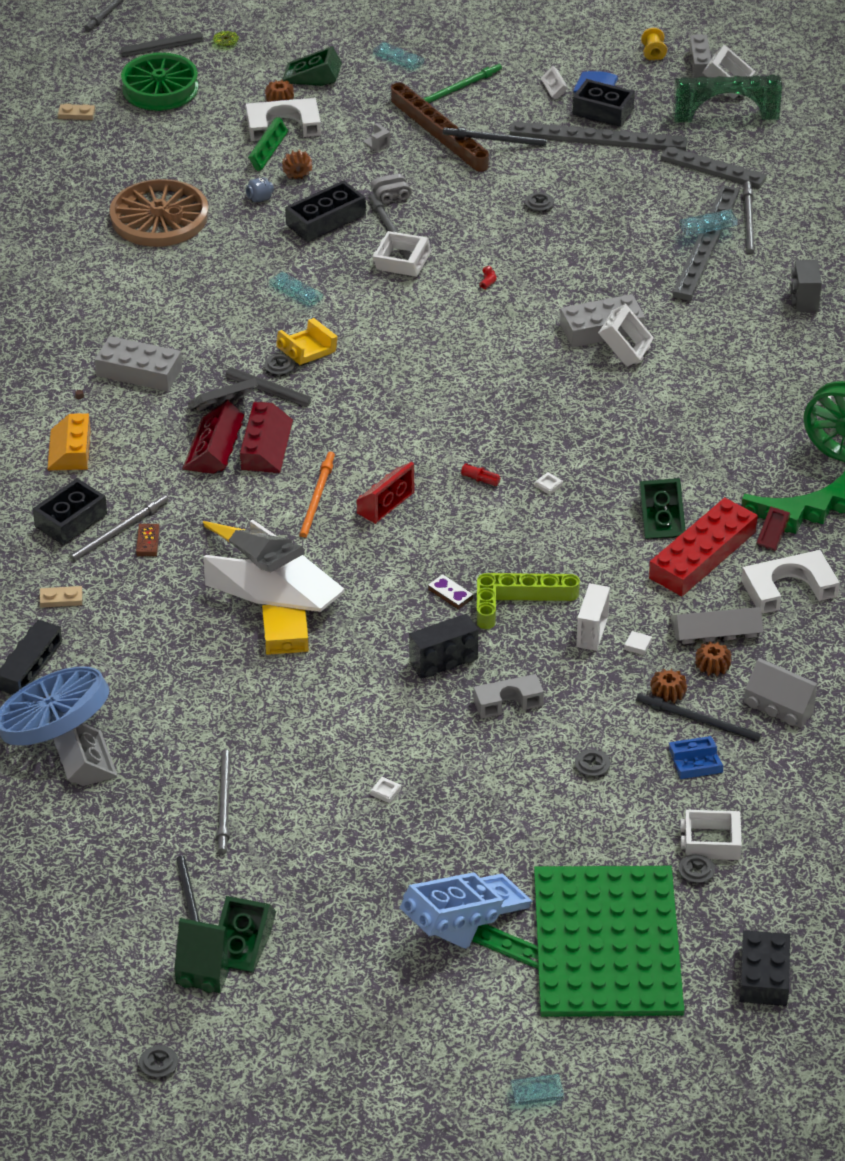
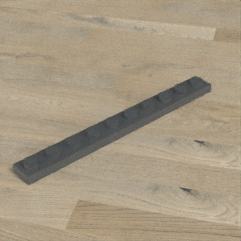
[510,121,688,151]
[673,185,740,301]

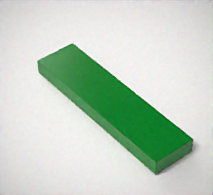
[248,117,288,171]
[472,924,539,969]

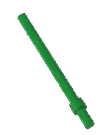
[423,63,502,103]

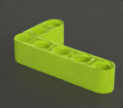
[477,573,580,629]

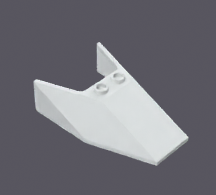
[204,520,344,612]

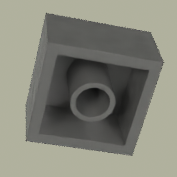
[789,260,822,312]

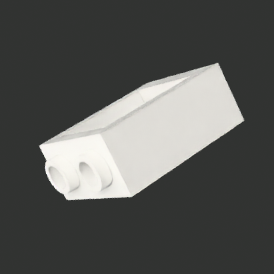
[702,45,755,99]
[373,231,431,277]
[598,304,654,366]
[576,583,610,651]
[680,810,742,860]

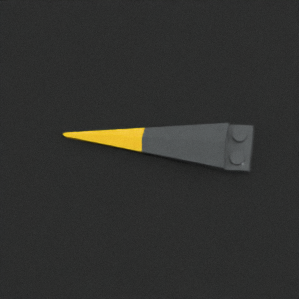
[203,521,305,573]

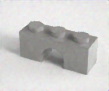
[689,34,711,80]
[473,674,544,719]

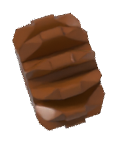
[265,80,294,102]
[282,149,312,180]
[695,641,731,676]
[650,668,687,704]

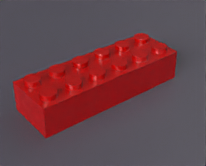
[649,497,758,597]

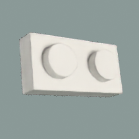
[541,66,568,99]

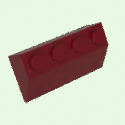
[182,400,244,474]
[240,401,293,473]

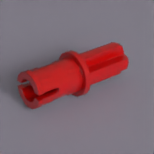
[461,463,501,486]

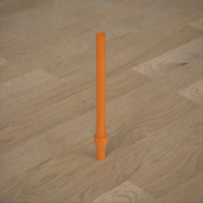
[299,451,335,538]

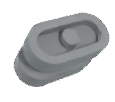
[370,174,412,204]

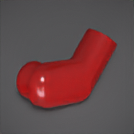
[479,266,497,290]

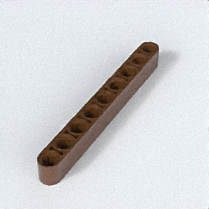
[391,82,489,172]

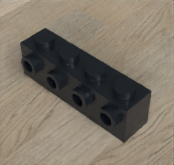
[0,619,62,695]

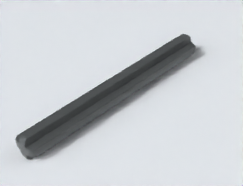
[121,32,203,57]
[225,367,311,407]

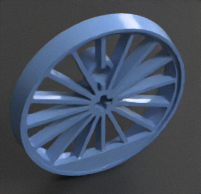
[0,666,109,745]

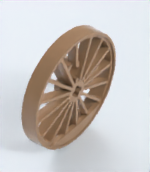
[110,179,208,247]

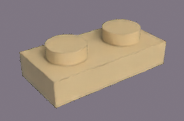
[58,104,95,120]
[40,586,83,608]

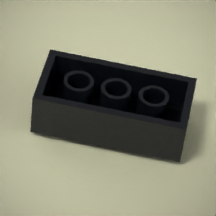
[285,180,366,242]

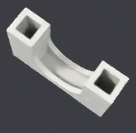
[246,98,321,141]
[741,550,840,614]

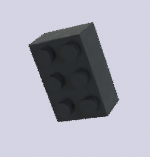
[572,79,635,127]
[33,478,107,545]
[409,613,479,679]
[739,930,791,1006]

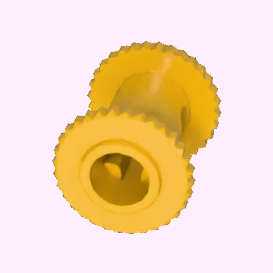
[641,28,667,60]

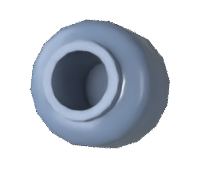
[245,177,274,202]

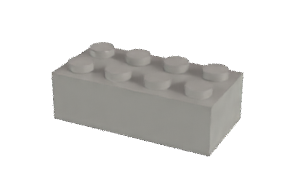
[560,294,645,348]
[95,336,183,391]

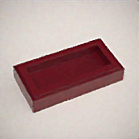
[756,506,791,551]

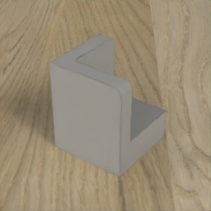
[364,123,390,152]

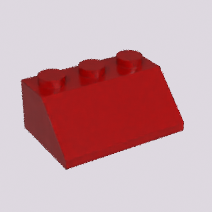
[356,462,415,524]

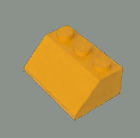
[48,413,91,470]

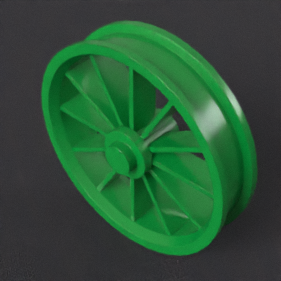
[121,53,198,111]
[803,381,845,462]

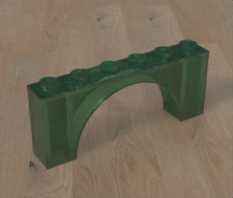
[673,75,782,123]

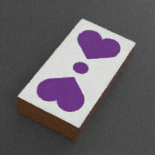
[428,574,473,610]

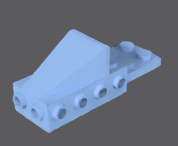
[400,872,532,949]

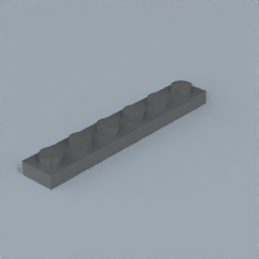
[661,146,767,189]

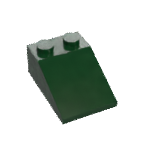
[282,46,342,86]
[639,478,686,539]
[218,896,277,973]
[174,918,229,993]

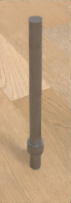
[743,181,754,254]
[69,495,169,561]
[216,750,231,855]

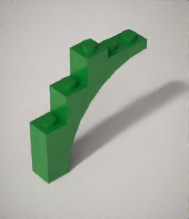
[741,471,845,534]

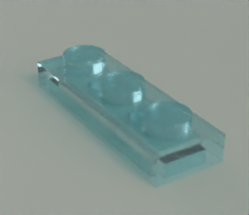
[373,42,424,71]
[679,209,738,236]
[269,271,323,307]

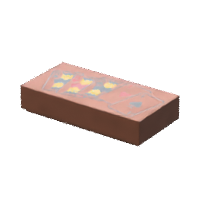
[136,524,160,557]

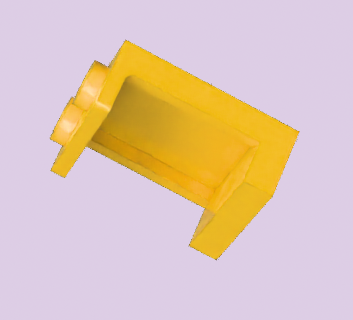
[276,318,338,365]
[262,605,309,655]

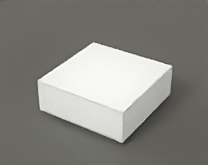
[534,472,563,495]
[624,631,652,655]
[370,777,401,803]

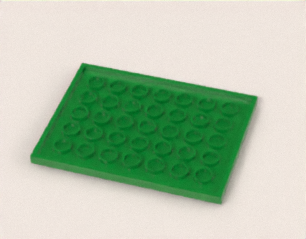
[534,866,685,1017]

